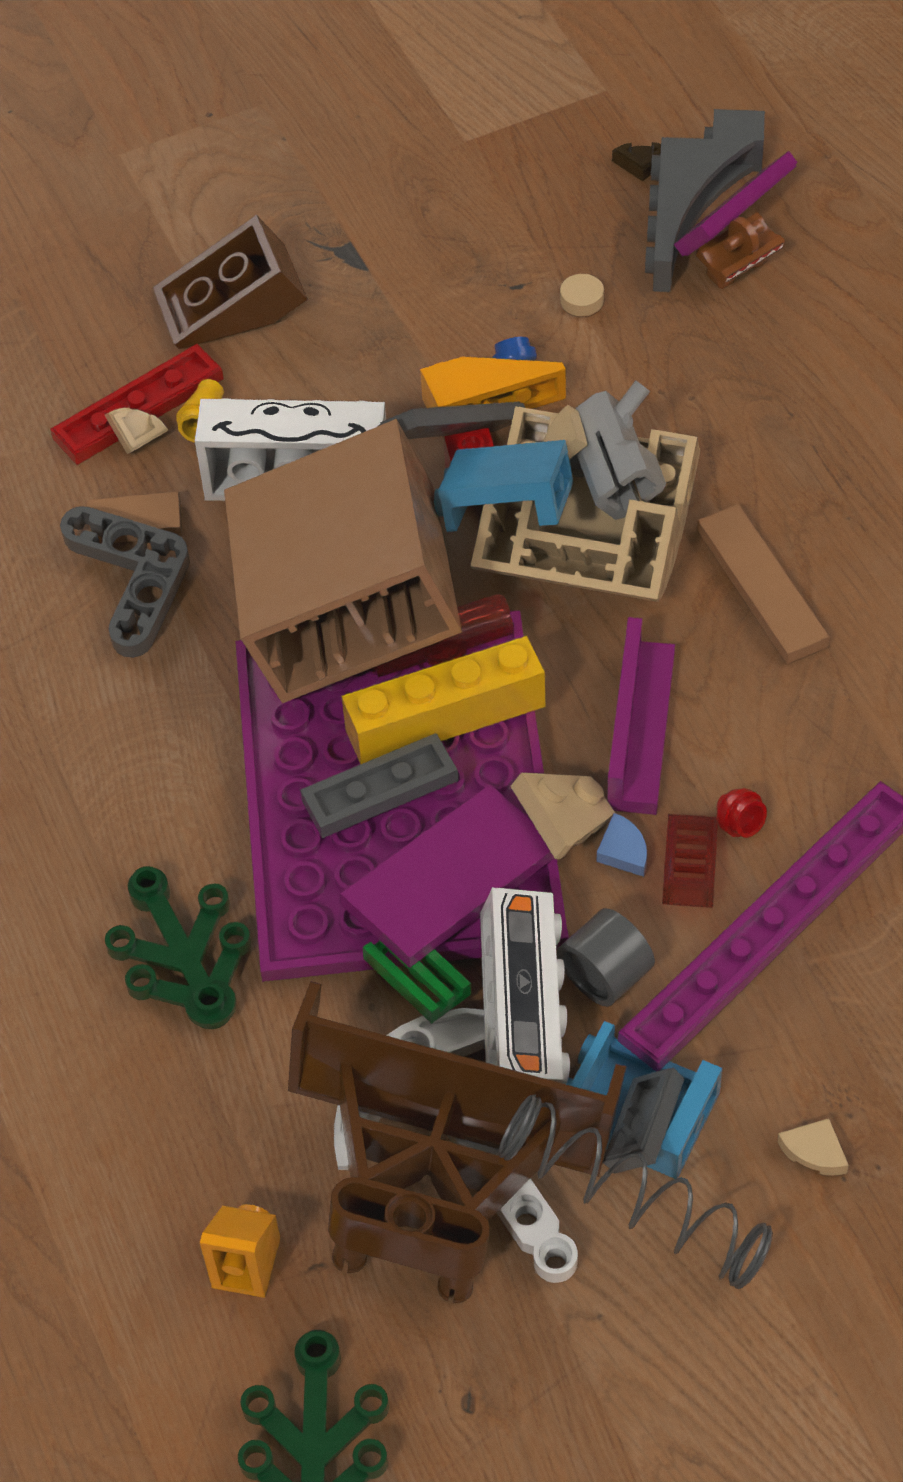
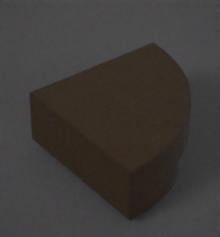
[612,142,661,181]

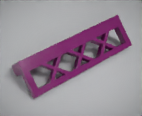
[607,617,675,815]

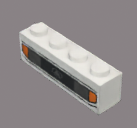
[480,887,570,1084]

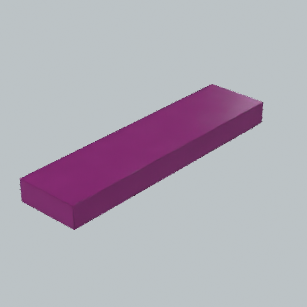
[674,151,798,257]

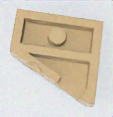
[511,773,615,859]

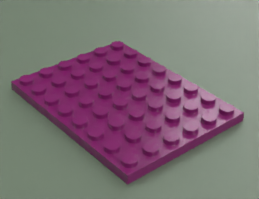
[235,610,569,982]

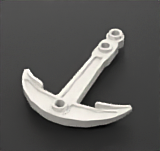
[334,1008,578,1283]

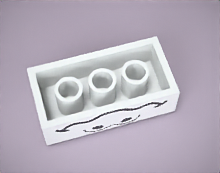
[195,398,386,501]

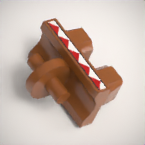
[696,212,785,289]

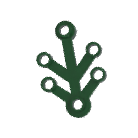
[105,866,251,1029]
[238,1330,389,1482]

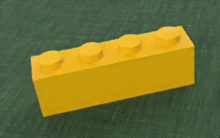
[341,636,546,764]

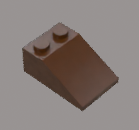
[153,215,308,349]

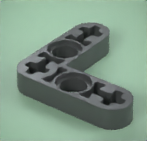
[60,506,190,658]

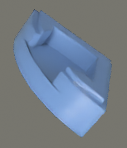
[597,813,647,877]

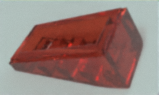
[662,814,718,908]

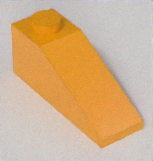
[420,356,566,437]

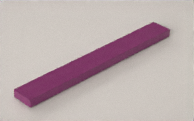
[618,781,903,1072]

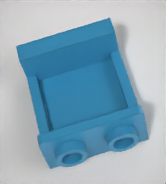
[434,440,573,532]
[566,1021,722,1179]

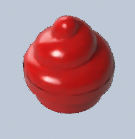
[716,788,767,838]

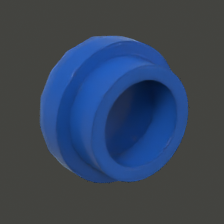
[492,337,537,361]

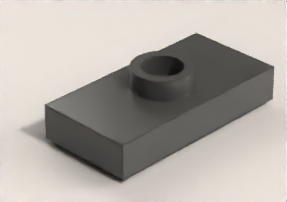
[603,1067,685,1174]

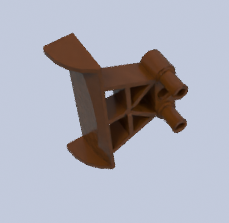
[288,981,627,1303]

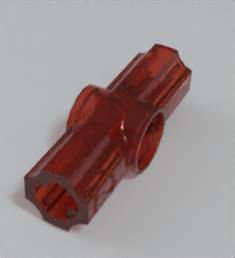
[372,594,514,678]

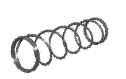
[499,1094,773,1289]

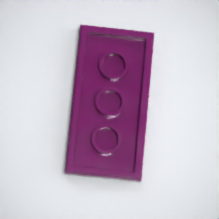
[340,784,554,968]

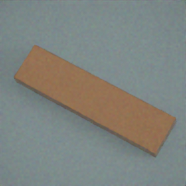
[697,504,830,664]

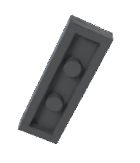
[300,733,458,838]

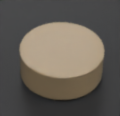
[560,274,604,316]

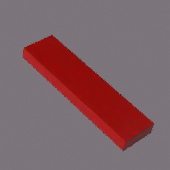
[50,344,224,465]

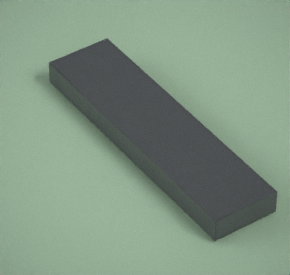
[378,402,525,439]

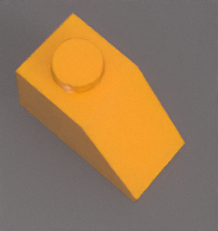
[200,1204,280,1298]

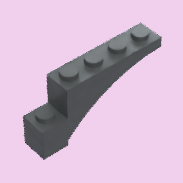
[645,109,765,292]

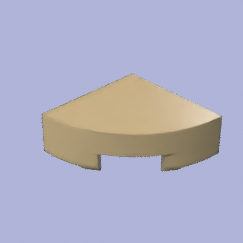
[544,405,588,460]
[105,408,168,454]
[777,1119,849,1176]

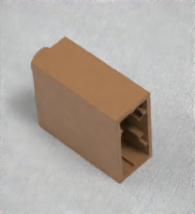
[224,419,462,703]

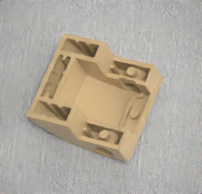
[471,406,701,602]

